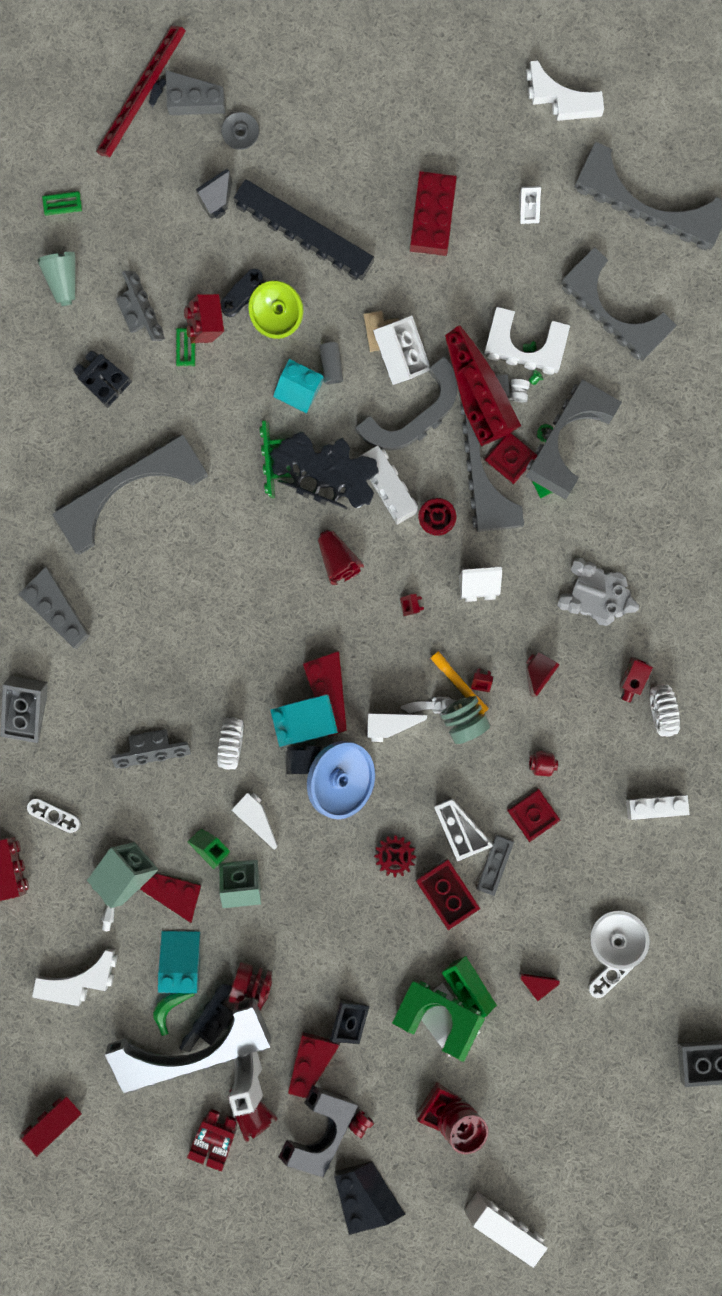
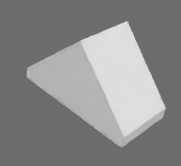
[519,186,541,224]

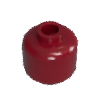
[529,751,558,777]

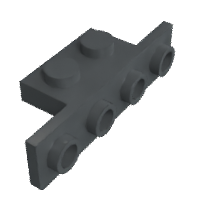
[116,271,165,341]
[111,729,191,768]

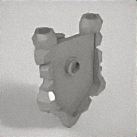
[557,558,639,626]

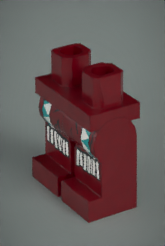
[187,1109,237,1172]

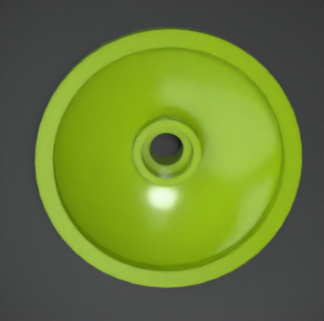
[249,280,304,339]

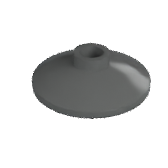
[221,112,259,150]

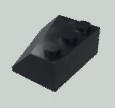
[334,1161,406,1235]

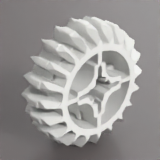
[649,685,680,737]
[217,717,244,770]

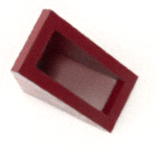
[519,973,560,1002]

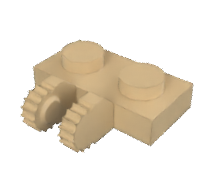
[364,311,399,352]

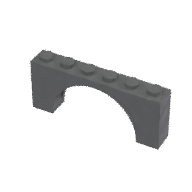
[561,247,677,362]
[526,379,622,500]

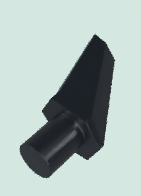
[148,78,166,108]

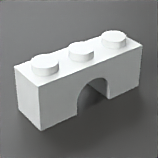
[626,795,690,820]

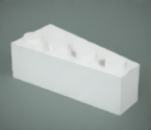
[359,446,418,525]
[464,1191,548,1268]

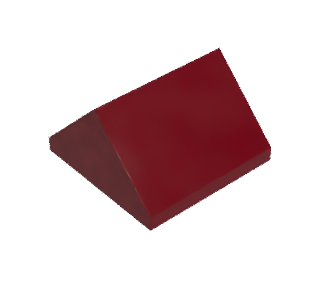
[415,1082,462,1131]

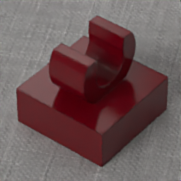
[400,594,424,617]
[471,668,493,693]

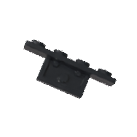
[179,983,234,1052]

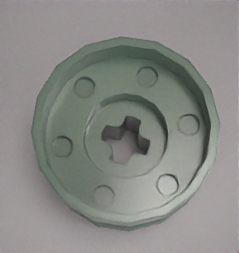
[440,696,491,744]

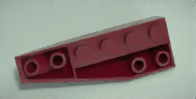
[445,325,521,446]

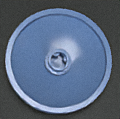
[307,741,375,819]

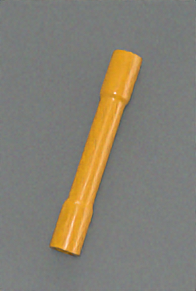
[430,651,489,714]

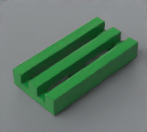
[42,191,82,216]
[176,328,196,366]

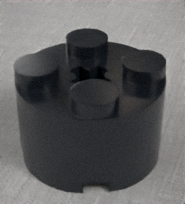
[285,746,322,775]

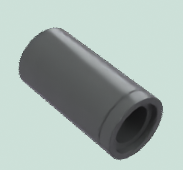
[320,342,343,384]

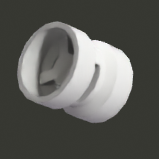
[509,379,530,403]

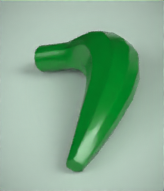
[153,993,195,1036]

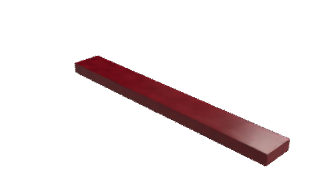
[96,26,186,158]

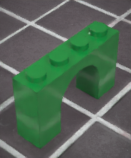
[392,980,485,1062]

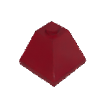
[526,652,560,697]

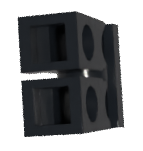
[73,350,132,408]

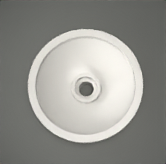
[590,911,649,970]

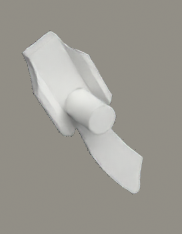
[401,697,457,714]

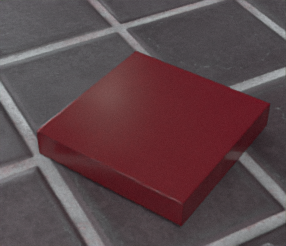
[485,433,538,485]
[507,789,561,843]

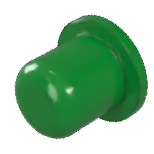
[523,341,537,353]
[529,370,544,385]

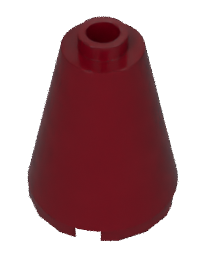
[318,530,364,585]
[228,1088,278,1143]

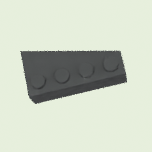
[18,567,90,649]

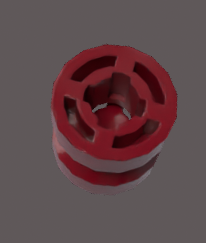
[348,1110,375,1138]

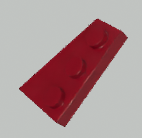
[140,873,202,923]

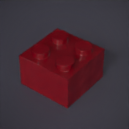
[184,294,225,343]

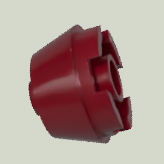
[418,498,457,536]

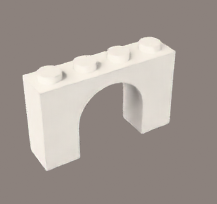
[484,307,570,375]

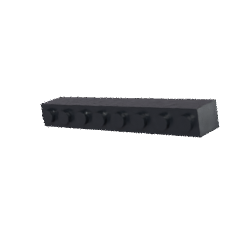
[233,179,374,280]

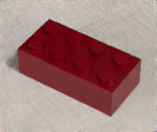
[410,171,457,256]

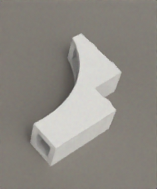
[526,61,604,121]
[32,949,118,1006]
[229,1051,263,1116]

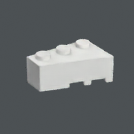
[434,798,494,861]

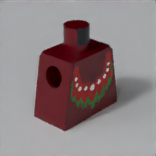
[620,657,653,703]

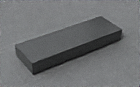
[476,835,514,896]

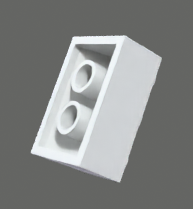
[373,316,430,385]

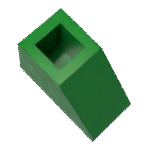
[187,828,230,869]

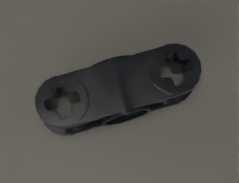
[220,268,264,317]

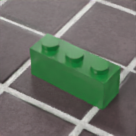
[442,956,497,1018]

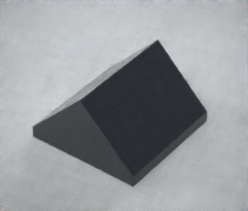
[330,999,370,1044]

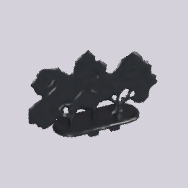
[270,432,379,509]

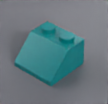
[273,359,324,414]

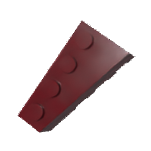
[303,651,347,737]

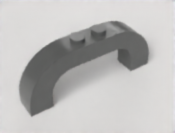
[355,357,458,451]

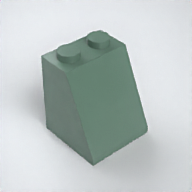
[87,842,158,908]

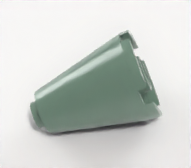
[37,252,76,306]

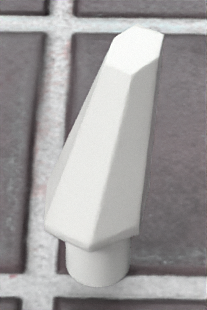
[101,905,115,931]

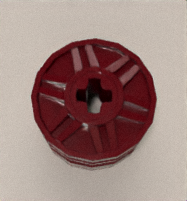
[229,962,272,1011]
[438,1101,488,1155]

